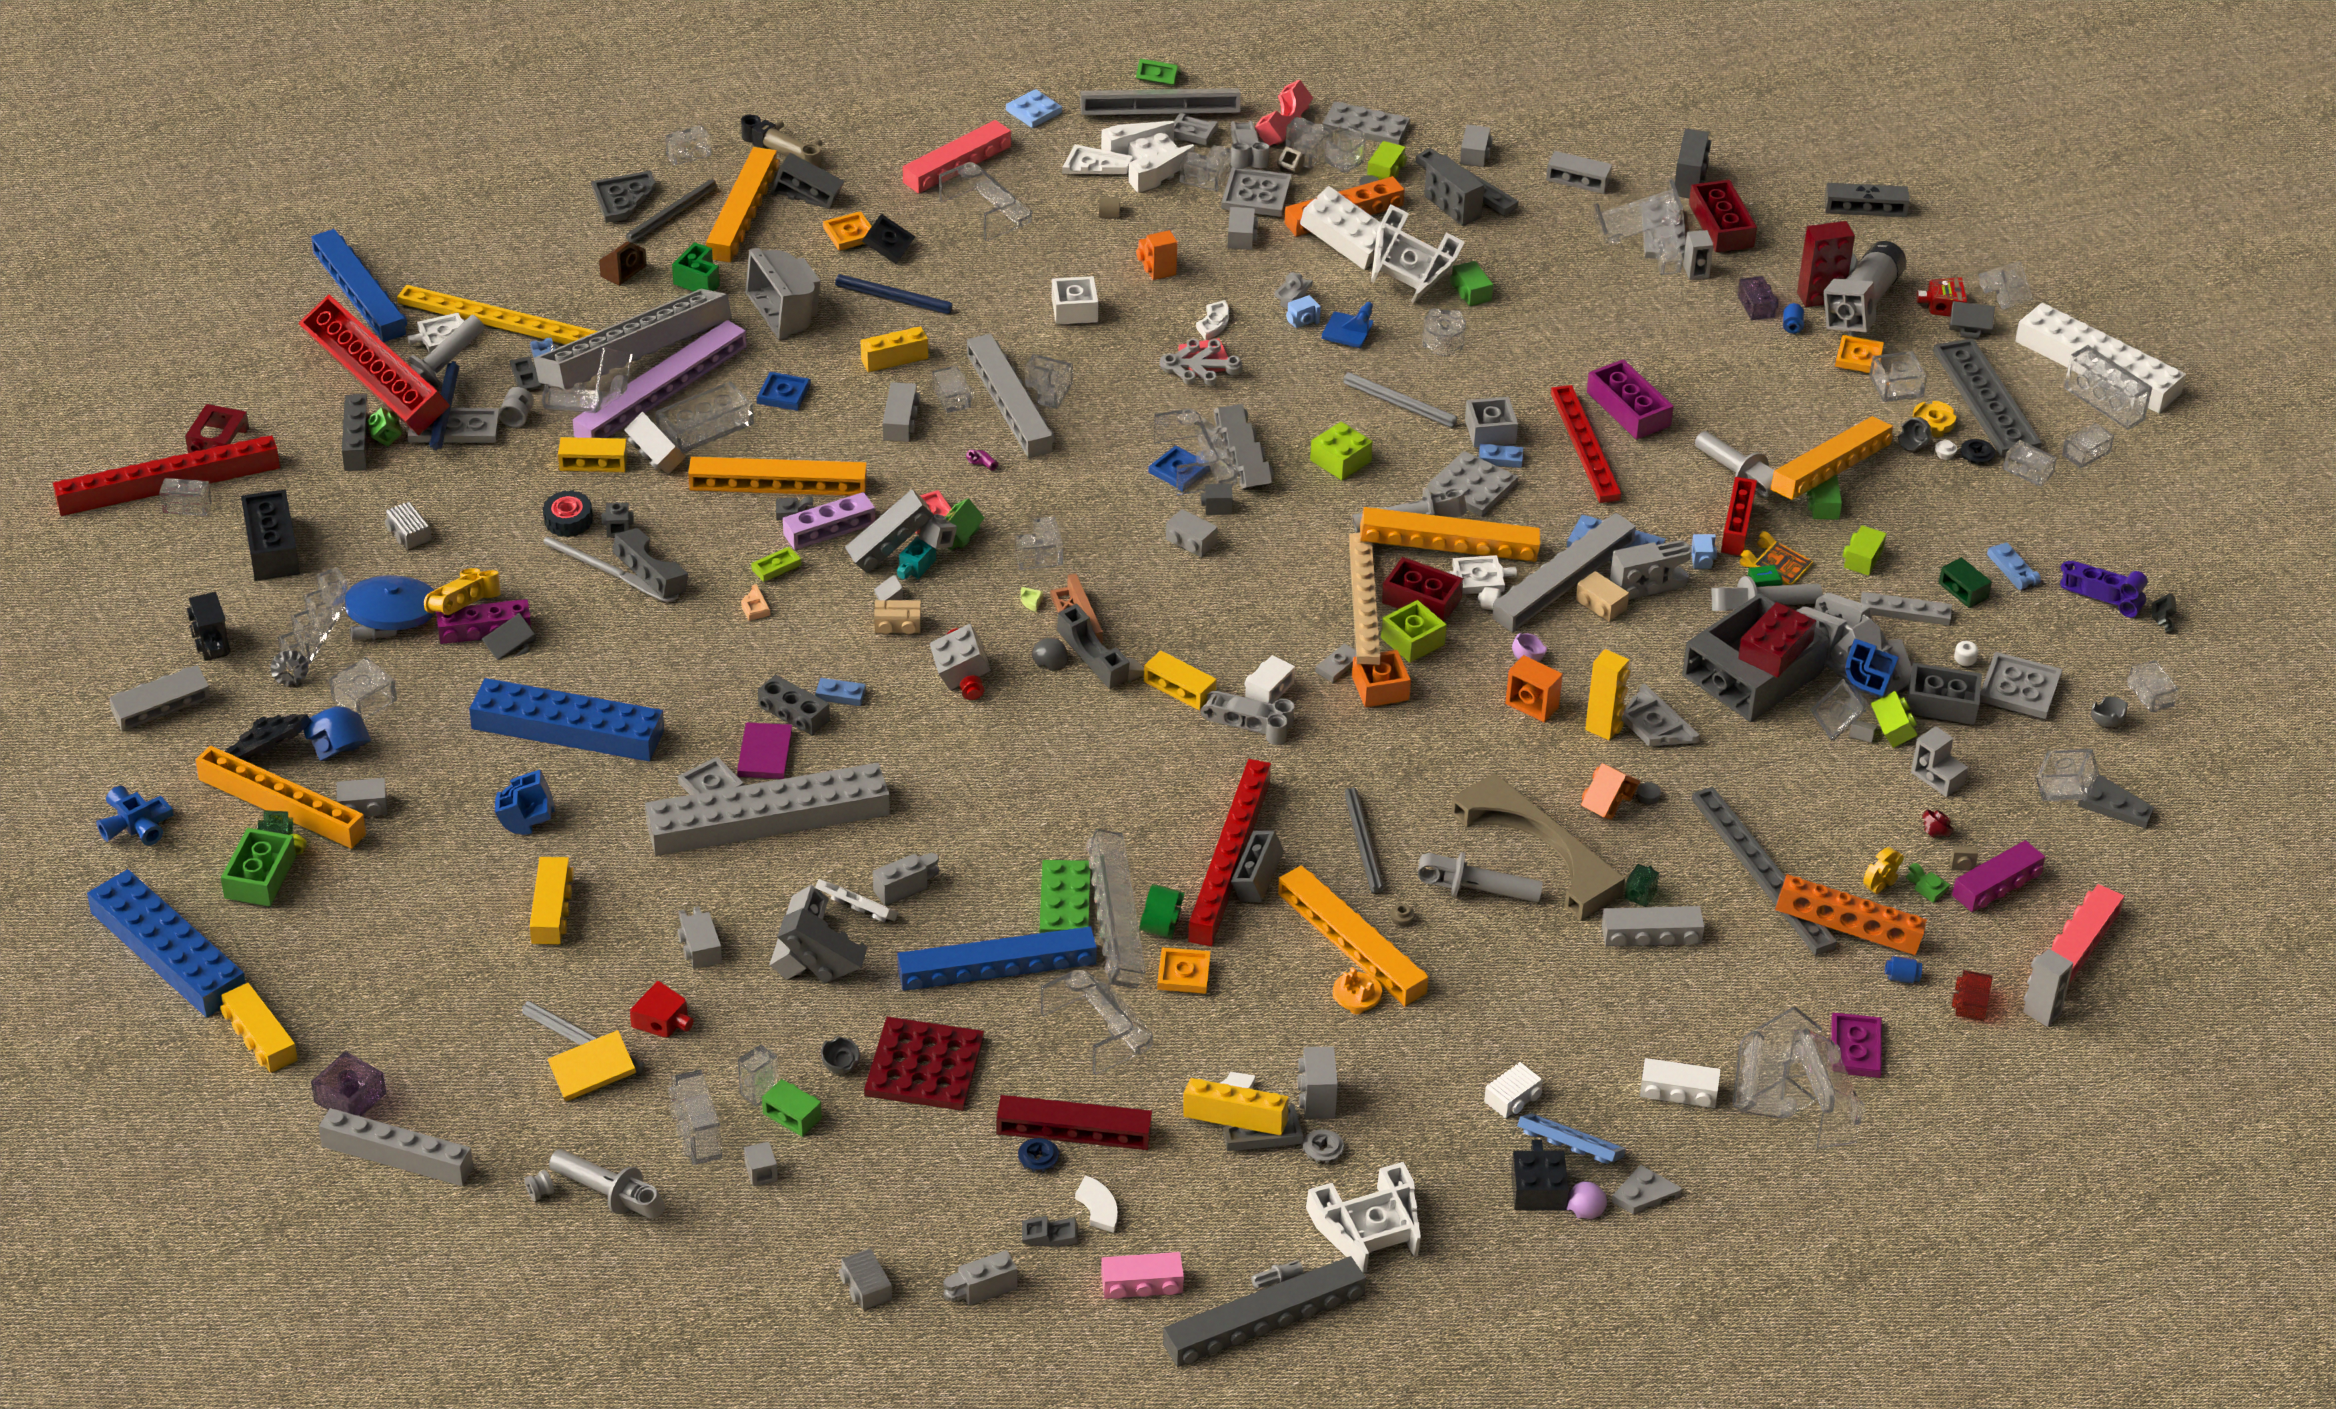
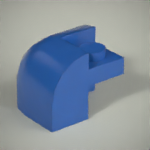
[1845,639,1899,698]
[304,706,372,761]
[495,770,555,835]

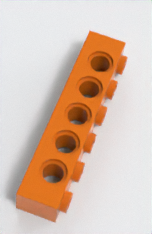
[1284,176,1405,237]
[1775,874,1927,955]

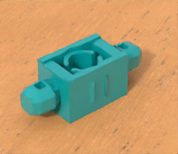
[897,536,936,579]

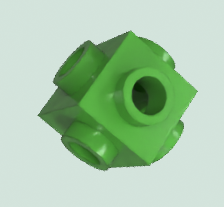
[367,407,402,447]

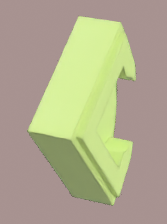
[1021,587,1043,612]

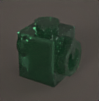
[257,810,293,835]
[1625,864,1660,907]

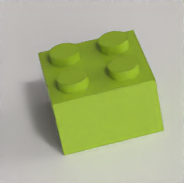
[1310,421,1373,481]
[1381,600,1447,663]

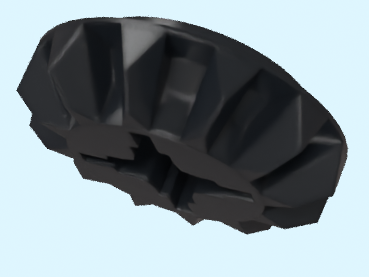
[1960,439,1995,465]

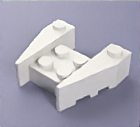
[1101,121,1194,193]
[1371,204,1465,303]
[1306,1162,1421,1273]

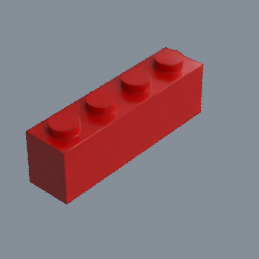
[1721,477,1757,556]

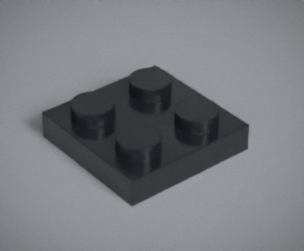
[862,214,916,264]

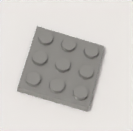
[1221,167,1292,217]
[1427,451,1518,517]
[1980,652,2062,719]

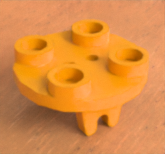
[1332,967,1382,1015]

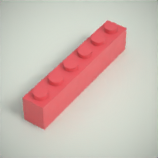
[903,120,1011,194]
[2046,884,2124,986]

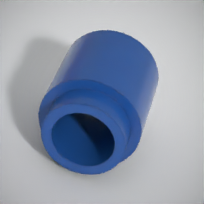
[1783,303,1804,334]
[1885,956,1922,984]

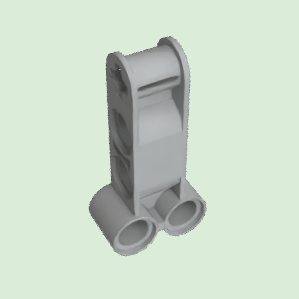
[1230,120,1270,169]
[1201,691,1294,745]

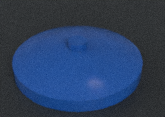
[345,575,436,630]

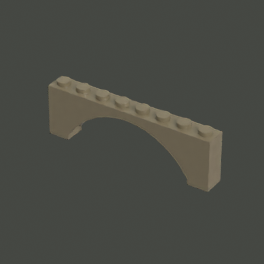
[1451,773,1625,921]

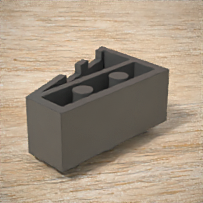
[770,153,844,209]

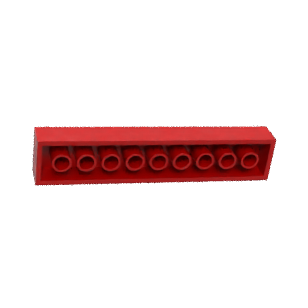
[298,294,450,436]

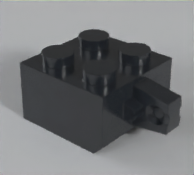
[186,592,231,661]
[1511,1140,1568,1211]

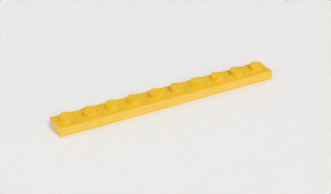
[397,285,598,344]

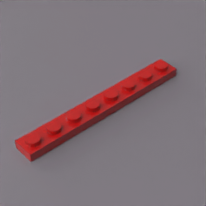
[1551,385,1621,503]

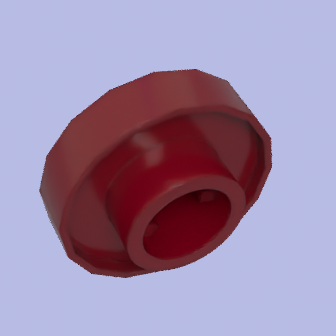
[1922,809,1954,838]

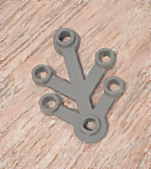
[1159,339,1242,385]

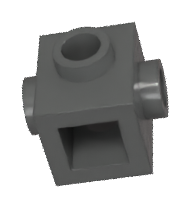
[602,502,634,537]

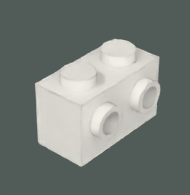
[1245,655,1295,704]

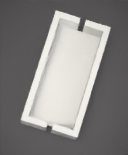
[1300,186,1381,270]

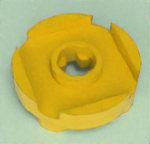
[1913,401,1956,438]
[1863,847,1904,894]

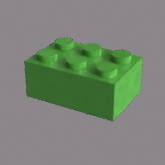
[221,828,296,907]

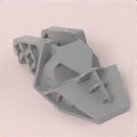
[1796,593,1912,696]

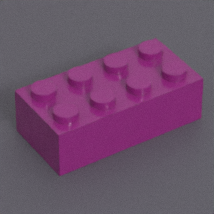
[1587,359,1674,440]

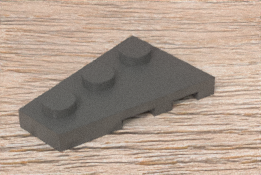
[2078,771,2154,829]
[1223,1104,1303,1151]

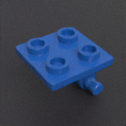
[1321,302,1373,348]

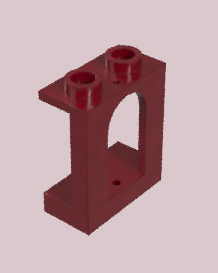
[185,404,249,453]

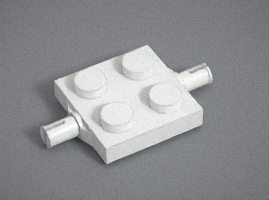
[407,313,471,353]
[1447,555,1517,594]

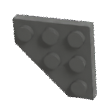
[591,171,656,223]

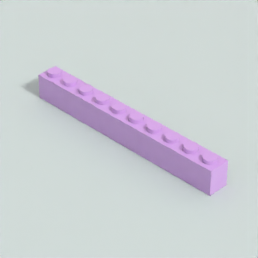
[573,320,746,438]

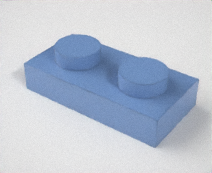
[1479,444,1523,468]
[815,678,866,706]

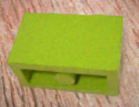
[1367,141,1407,180]
[1842,525,1887,576]
[1871,691,1918,748]

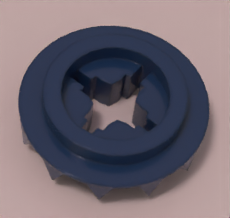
[1018,1138,1059,1173]

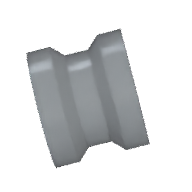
[524,1170,554,1201]

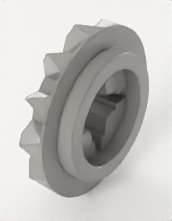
[271,650,309,687]
[1303,1130,1344,1164]

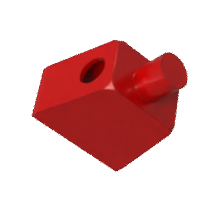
[630,980,694,1038]

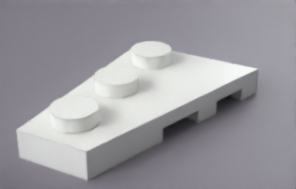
[1062,145,1132,174]
[815,879,899,923]

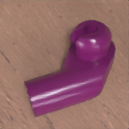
[966,449,998,471]

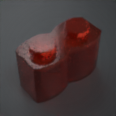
[1951,970,1993,1021]

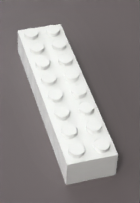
[2015,303,2186,413]

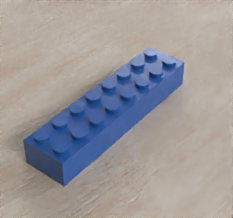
[469,678,664,762]
[87,869,246,1018]

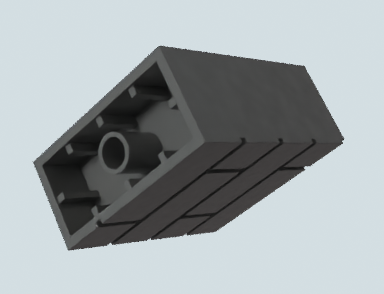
[1682,593,1829,722]

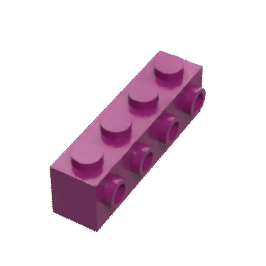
[436,599,531,644]
[1952,840,2045,912]

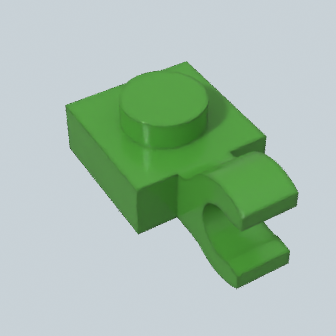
[1906,863,1950,903]

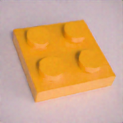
[823,211,872,251]
[1835,335,1884,374]
[1157,947,1211,994]

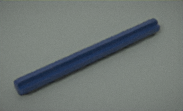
[835,274,953,314]
[429,361,460,451]

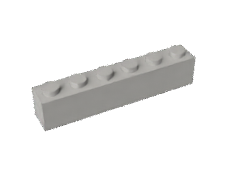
[318,1108,473,1186]

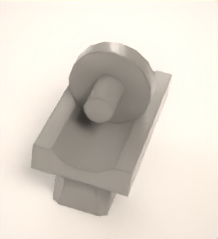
[1275,272,1313,309]

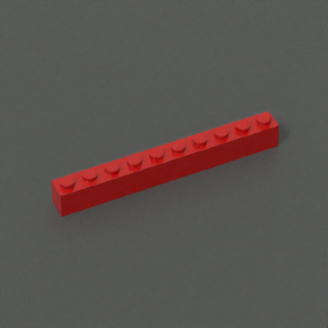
[52,435,280,516]
[1188,758,1271,947]

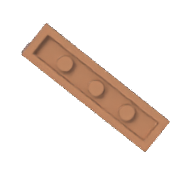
[1050,574,1103,654]

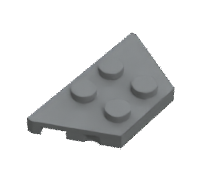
[1622,683,1700,746]

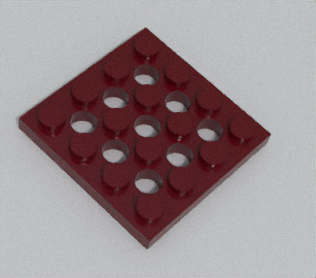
[864,1016,984,1111]

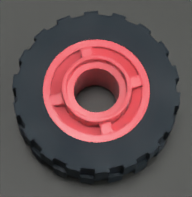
[542,490,593,537]

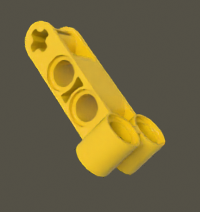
[424,568,501,615]

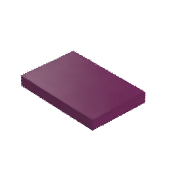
[737,722,792,779]
[1830,1012,1882,1078]

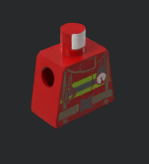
[1916,277,1967,317]

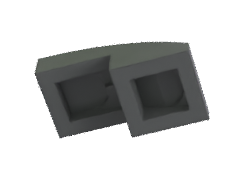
[510,356,541,391]
[1022,1216,1078,1246]

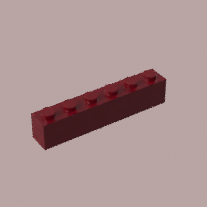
[996,1095,1152,1150]

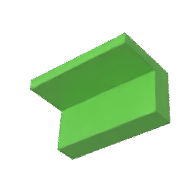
[1136,58,1181,86]

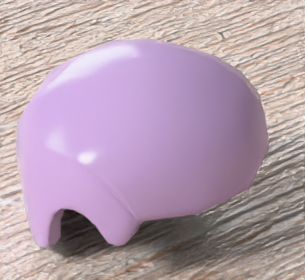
[1512,633,1547,662]
[1566,1182,1607,1219]

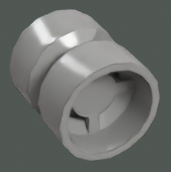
[498,387,534,428]

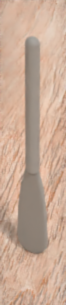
[544,537,678,602]

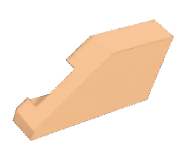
[741,584,770,621]

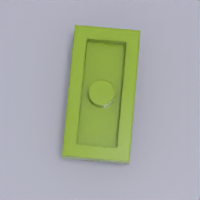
[751,547,802,582]

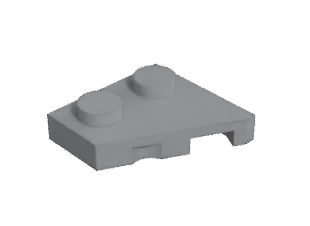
[1612,1165,1682,1214]

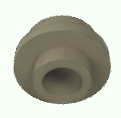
[1390,904,1414,926]

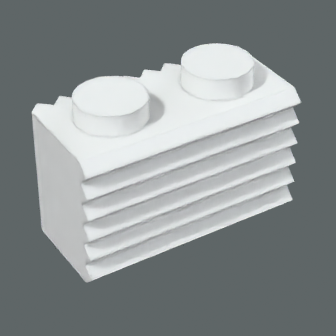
[1484,1062,1543,1118]

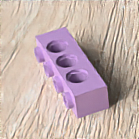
[783,492,875,550]

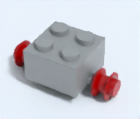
[929,624,991,700]

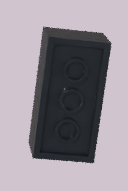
[241,489,300,581]

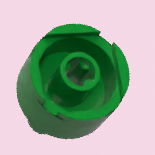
[1139,884,1185,939]

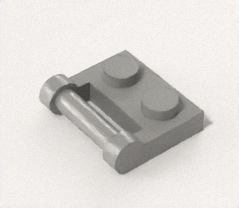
[1174,113,1219,145]

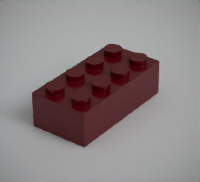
[1689,179,1757,253]
[1797,221,1855,307]

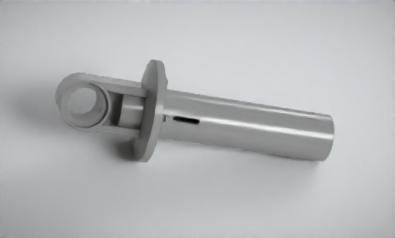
[409,314,485,388]
[1695,431,1775,498]
[1352,487,1467,533]
[1711,576,1823,611]
[1418,852,1543,902]
[549,1149,665,1219]

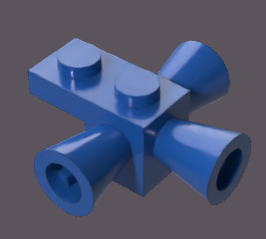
[96,786,174,846]

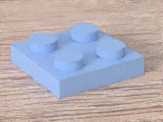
[1006,89,1062,128]

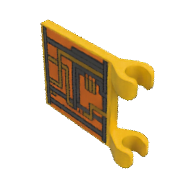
[1739,531,1813,585]

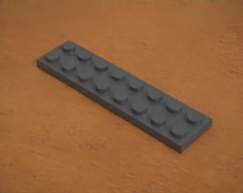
[1933,338,2042,456]

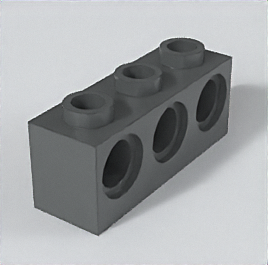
[758,674,830,735]

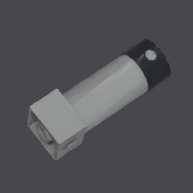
[1824,241,1907,337]

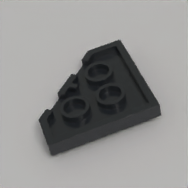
[225,714,312,762]

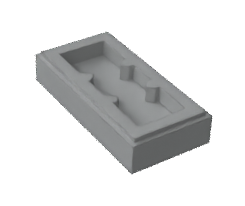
[1315,643,1356,682]

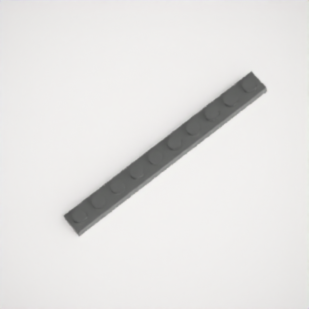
[1692,786,1837,956]

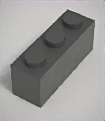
[1231,831,1284,902]

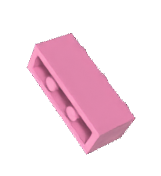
[1101,1252,1184,1299]

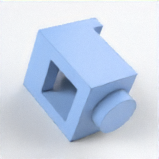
[1286,295,1321,328]
[1691,534,1717,569]

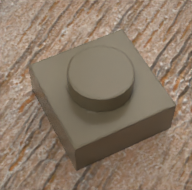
[1950,846,1978,870]

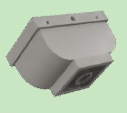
[745,248,821,340]

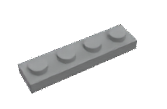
[1860,592,1952,626]

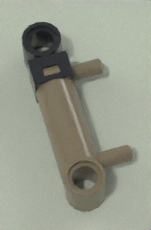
[741,114,823,168]

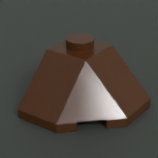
[599,241,647,286]

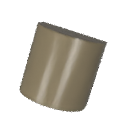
[1277,146,1305,173]
[1099,197,1120,218]

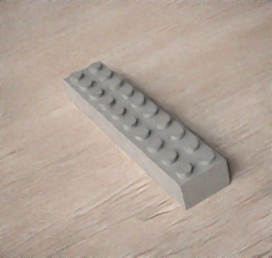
[534,289,732,390]
[645,763,890,856]

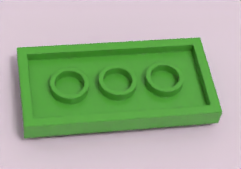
[1039,860,1091,933]

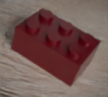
[1382,557,1464,623]
[1738,602,1817,678]

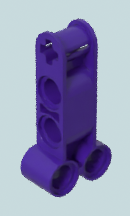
[2060,561,2148,618]

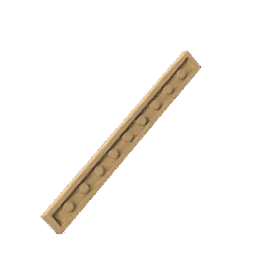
[1349,532,1380,665]

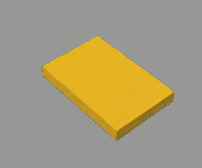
[547,1030,636,1102]

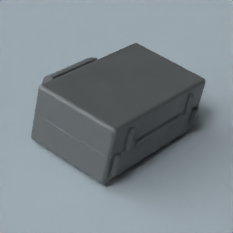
[1949,301,1995,339]
[482,613,537,660]

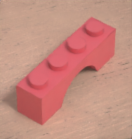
[1254,80,1313,146]

